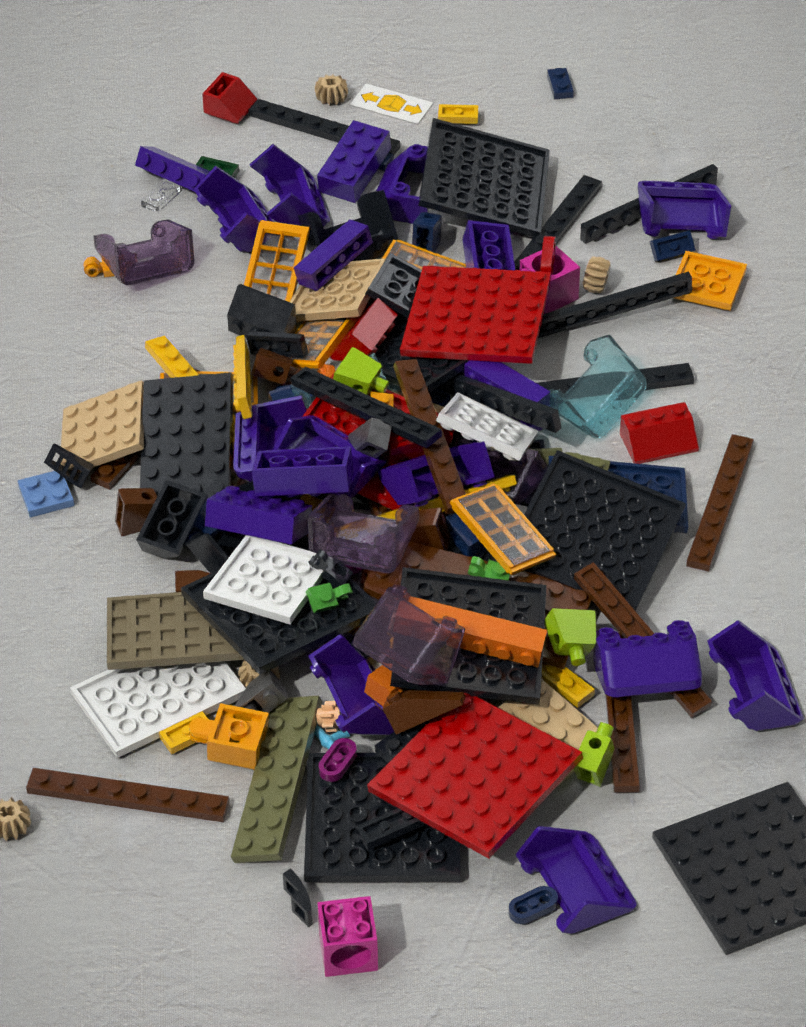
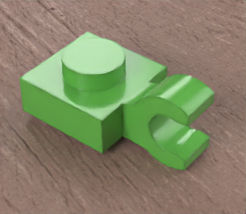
[468,556,510,580]
[306,583,352,613]

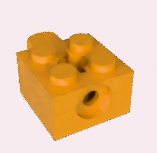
[189,703,269,769]

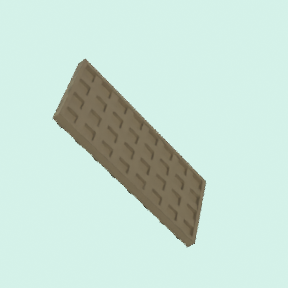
[107,592,304,670]

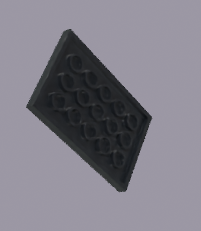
[140,372,233,498]

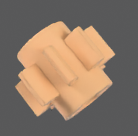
[316,701,341,732]

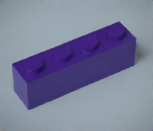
[135,146,210,192]
[294,219,373,291]

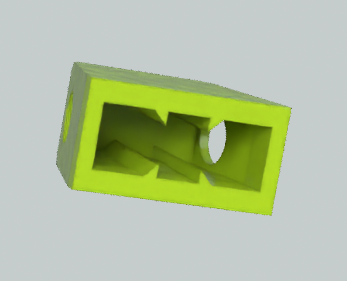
[333,347,389,395]
[544,608,596,666]
[574,722,615,787]

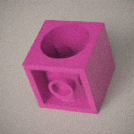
[520,246,580,314]
[317,896,378,977]

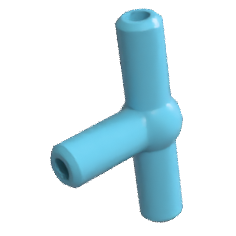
[314,724,350,749]

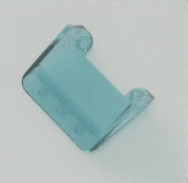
[549,335,647,438]

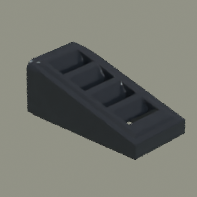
[44,443,94,488]

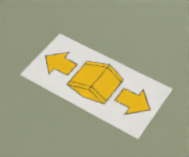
[350,84,433,124]

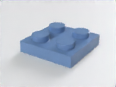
[17,471,74,518]

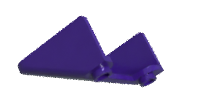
[638,180,731,239]
[273,415,387,499]
[308,634,394,735]
[515,826,637,934]

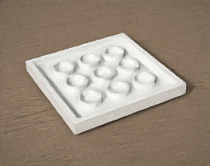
[436,392,539,461]
[203,535,333,625]

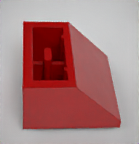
[202,72,257,124]

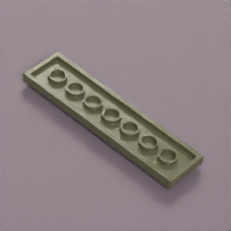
[231,695,322,863]

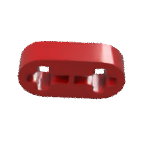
[540,236,556,275]

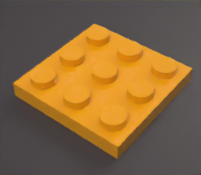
[675,251,747,311]

